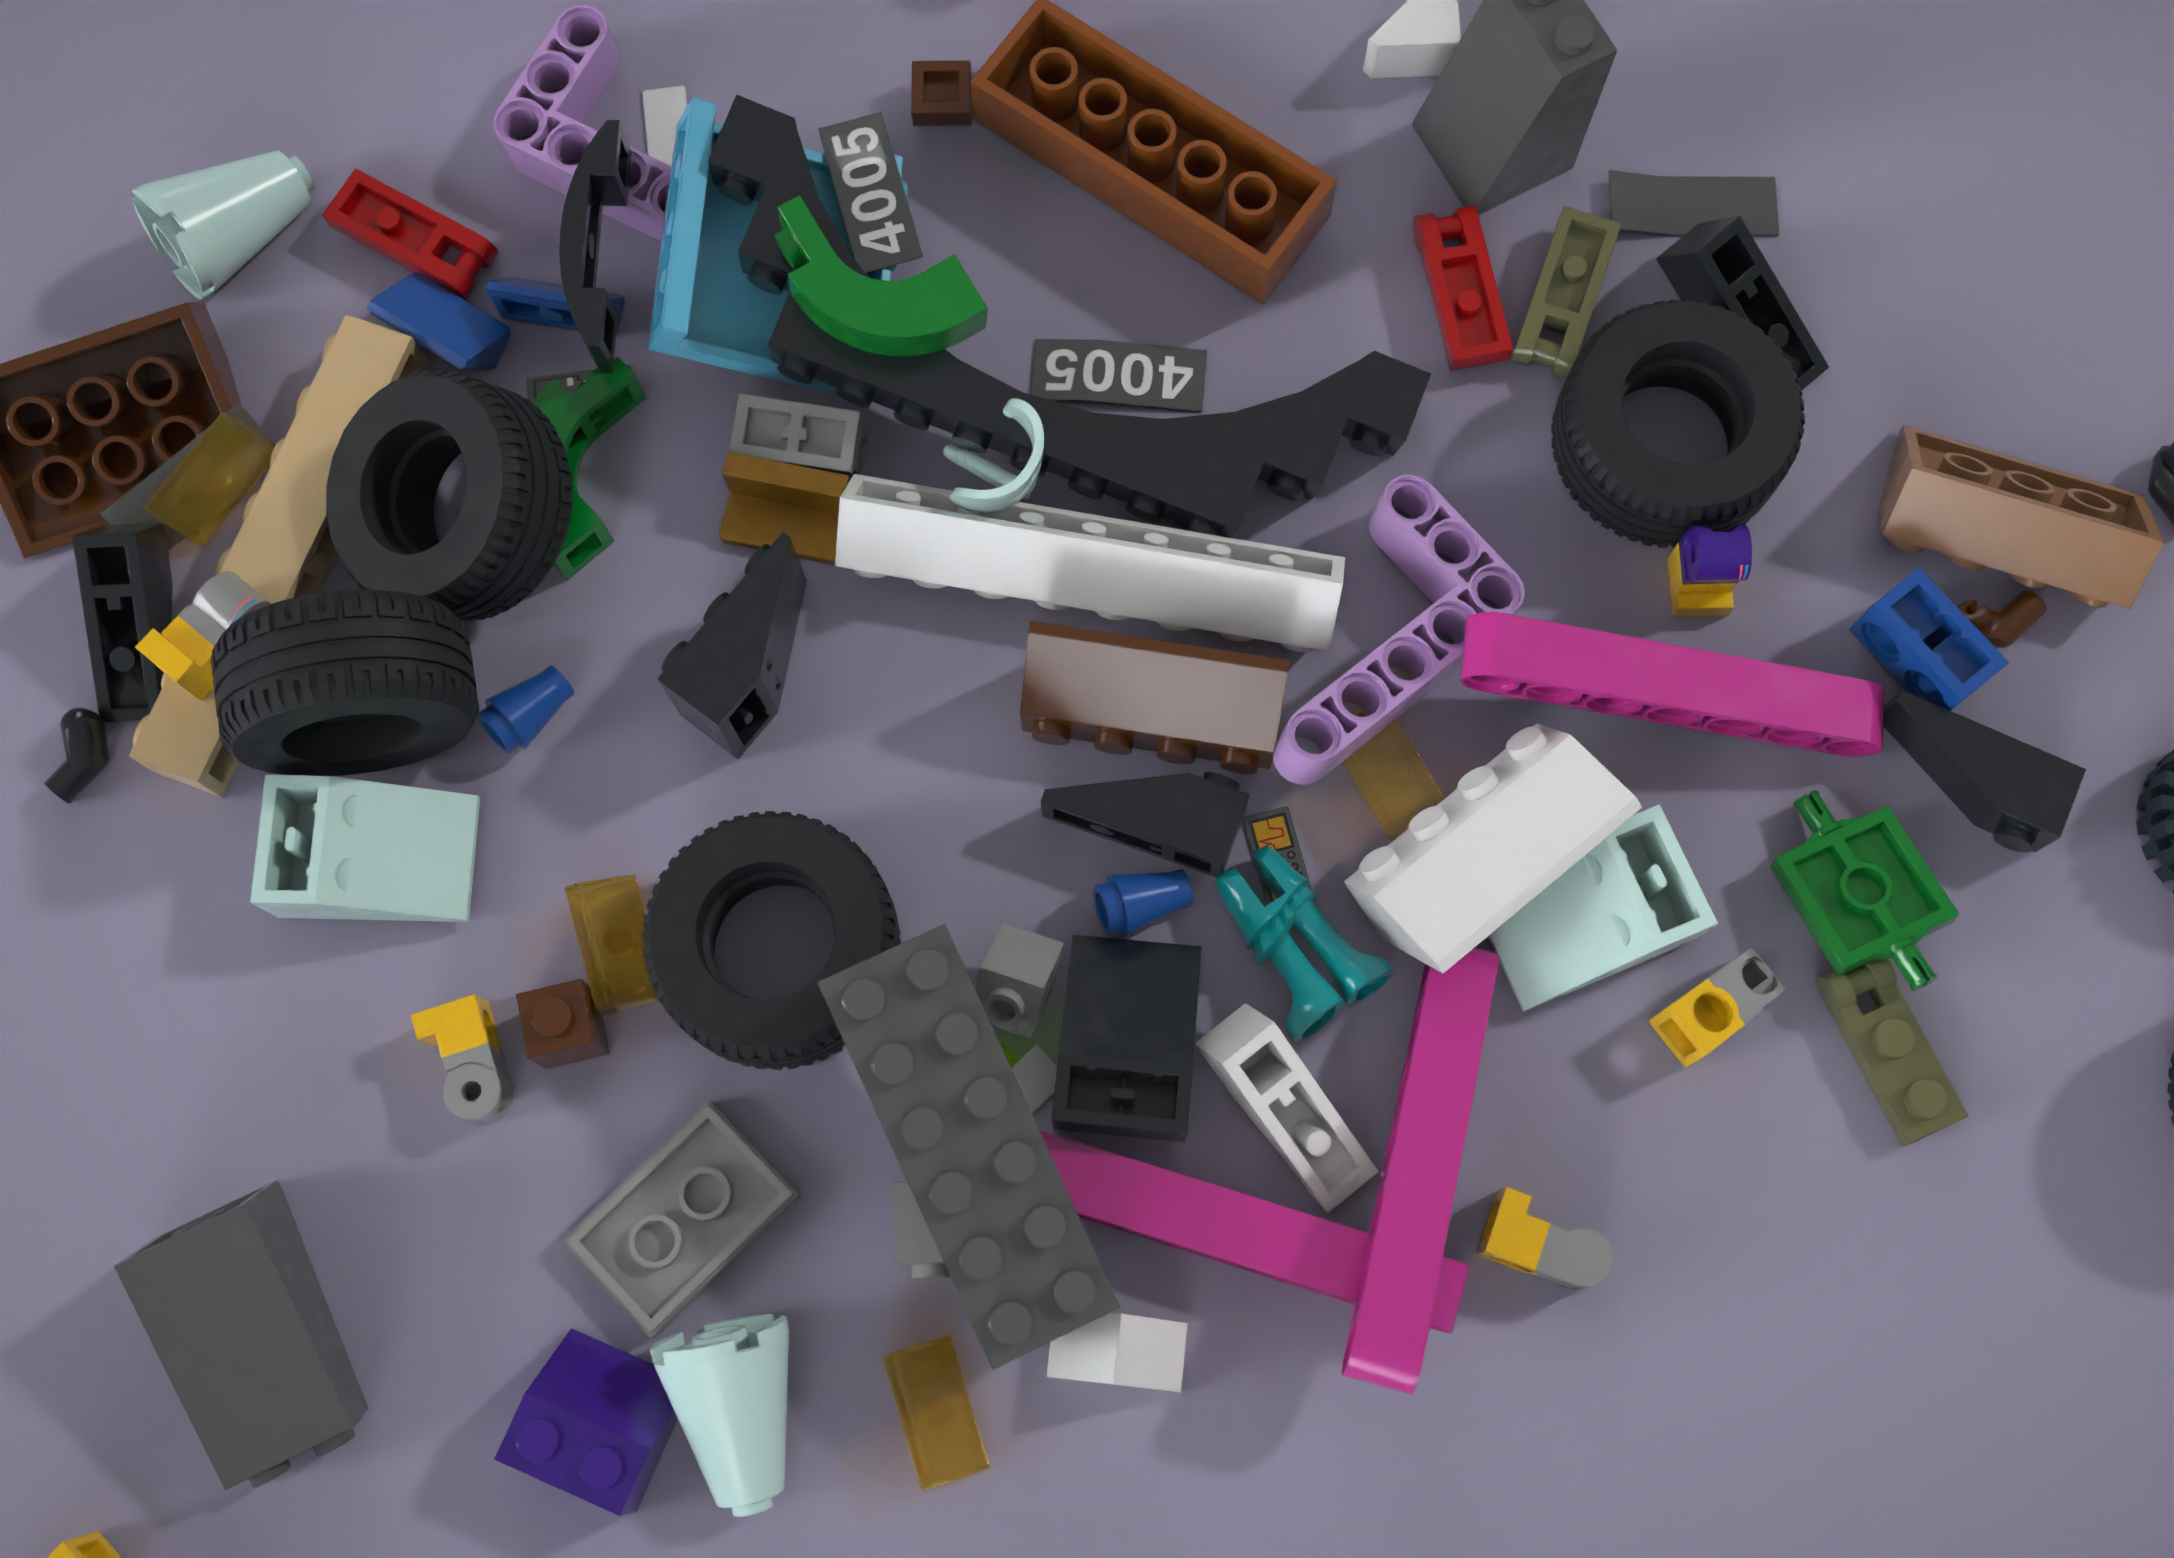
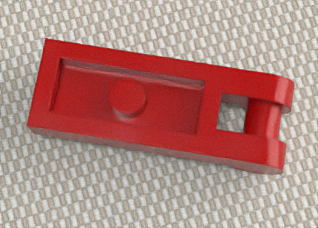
[322,168,499,300]
[1413,205,1513,371]

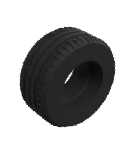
[1551,300,1805,548]
[326,369,573,622]
[211,589,479,776]
[642,811,901,1070]

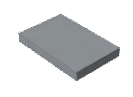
[561,1100,801,1339]

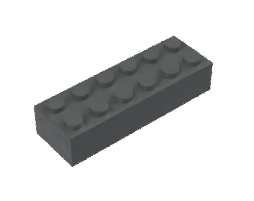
[817,924,1120,1370]

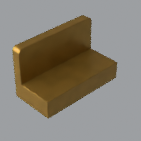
[719,452,850,565]

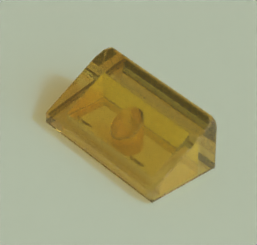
[143,413,274,547]
[1343,711,1445,840]
[565,874,658,1015]
[882,1335,990,1491]

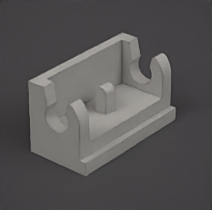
[729,393,870,474]

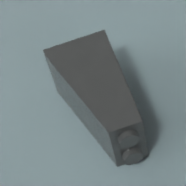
[1412,0,1617,215]
[114,1180,368,1490]

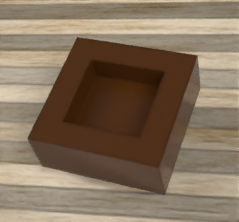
[911,60,972,126]

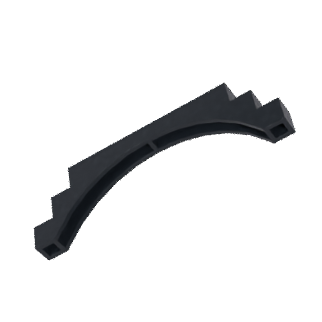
[708,94,1431,538]

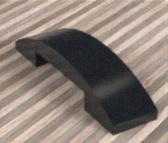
[559,120,632,373]

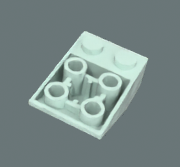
[250,775,480,922]
[1488,804,1718,1012]

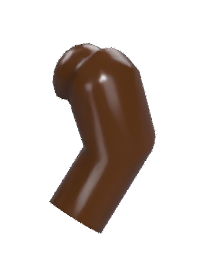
[1958,590,2047,648]

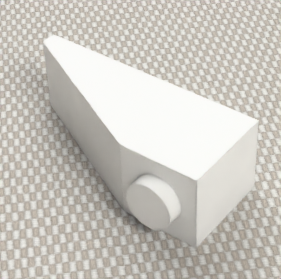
[1195,1003,1379,1213]

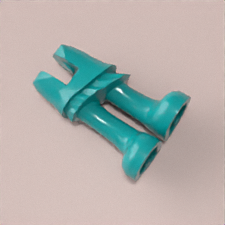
[1215,844,1395,1042]

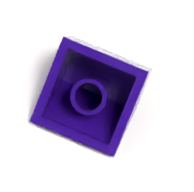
[494,1329,678,1516]

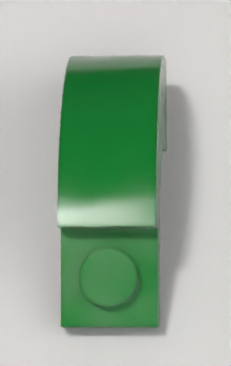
[775,195,988,357]
[532,357,646,581]

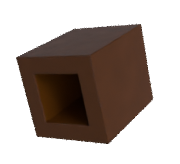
[516,979,610,1069]

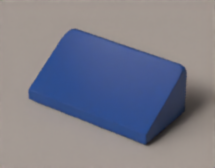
[367,273,511,370]
[486,277,625,336]

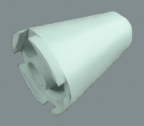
[131,150,314,299]
[650,1314,789,1517]

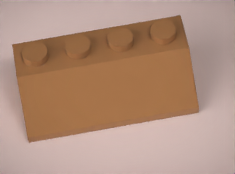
[1878,425,2164,609]

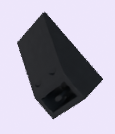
[658,532,807,760]
[1052,934,1202,1142]

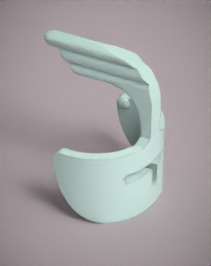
[943,399,1044,512]

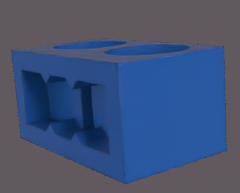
[1849,567,2009,711]

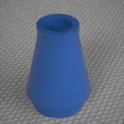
[477,665,575,754]
[1093,869,1193,938]

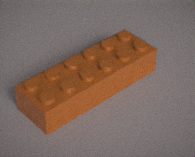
[970,0,1337,304]

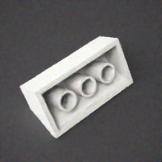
[1344,723,1642,974]

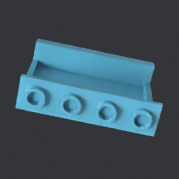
[647,97,908,395]

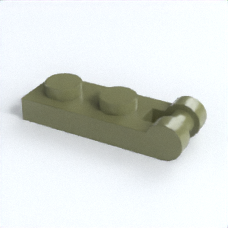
[1511,206,1621,378]
[1817,960,1969,1146]

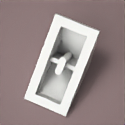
[1363,0,1461,78]
[1046,1313,1188,1392]

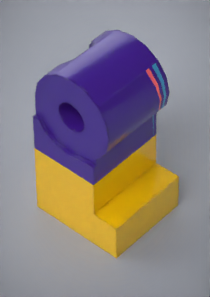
[1667,525,1752,617]

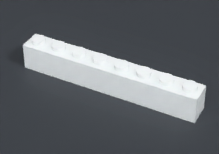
[835,474,1345,652]

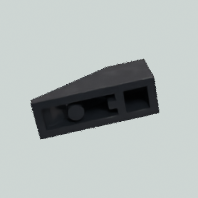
[1656,216,1829,390]
[72,523,173,722]
[1883,690,2086,852]
[1041,772,1250,878]

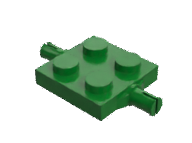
[1770,790,1959,991]

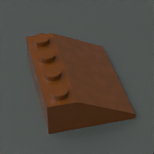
[0,302,263,559]

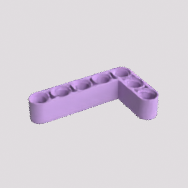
[493,5,671,242]
[1273,475,1525,785]

